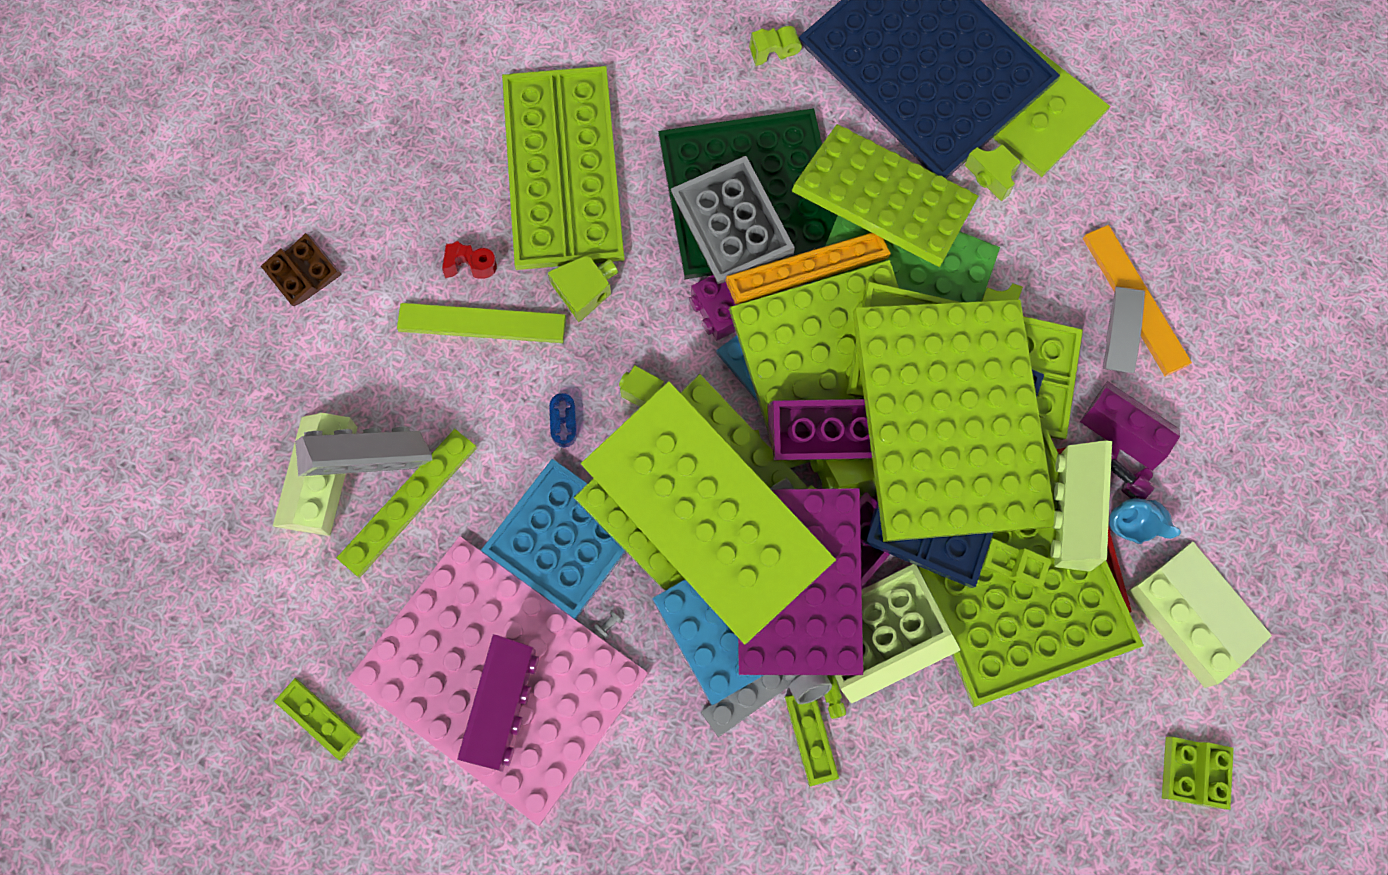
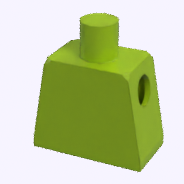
[548,256,618,322]

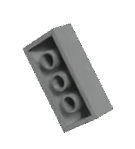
[295,427,432,477]

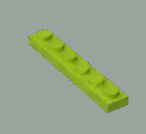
[336,428,477,578]

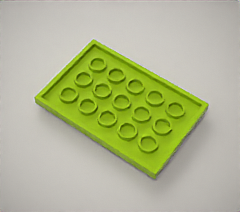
[792,124,979,267]

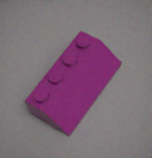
[768,399,872,460]
[457,634,539,772]

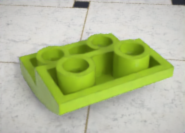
[1162,737,1234,810]

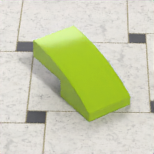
[982,538,1051,588]

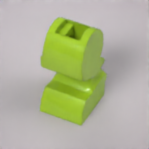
[749,26,802,66]

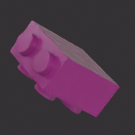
[689,275,761,341]

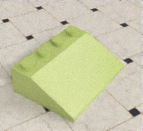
[1127,542,1272,688]
[835,564,960,704]

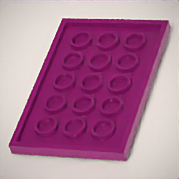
[738,488,863,675]

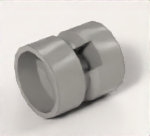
[784,675,832,704]

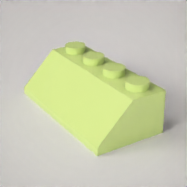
[273,413,358,536]
[1051,441,1112,571]

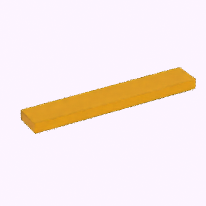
[1083,225,1192,376]
[725,233,891,305]

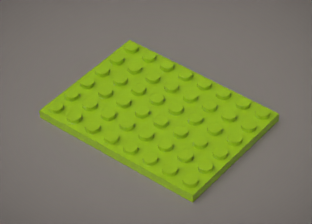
[853,300,1055,542]
[917,428,1144,708]

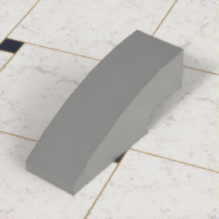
[1103,287,1145,373]

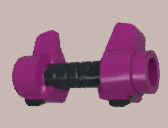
[1111,444,1155,499]

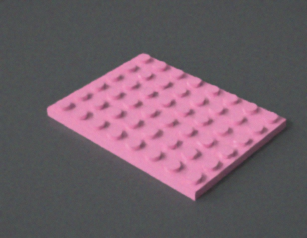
[347,536,648,826]

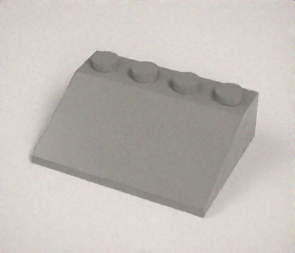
[671,156,794,284]

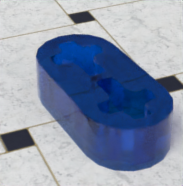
[549,393,577,448]

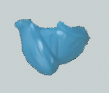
[1109,498,1181,544]

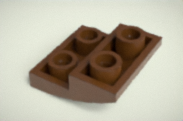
[261,233,342,306]

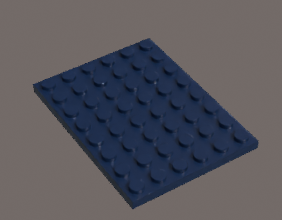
[798,0,1060,179]

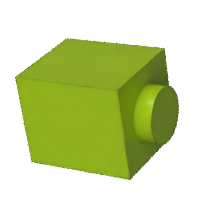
[619,365,664,407]

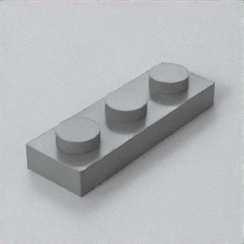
[701,675,791,738]

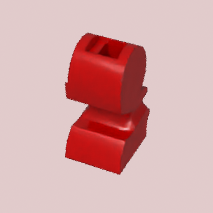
[442,241,497,279]

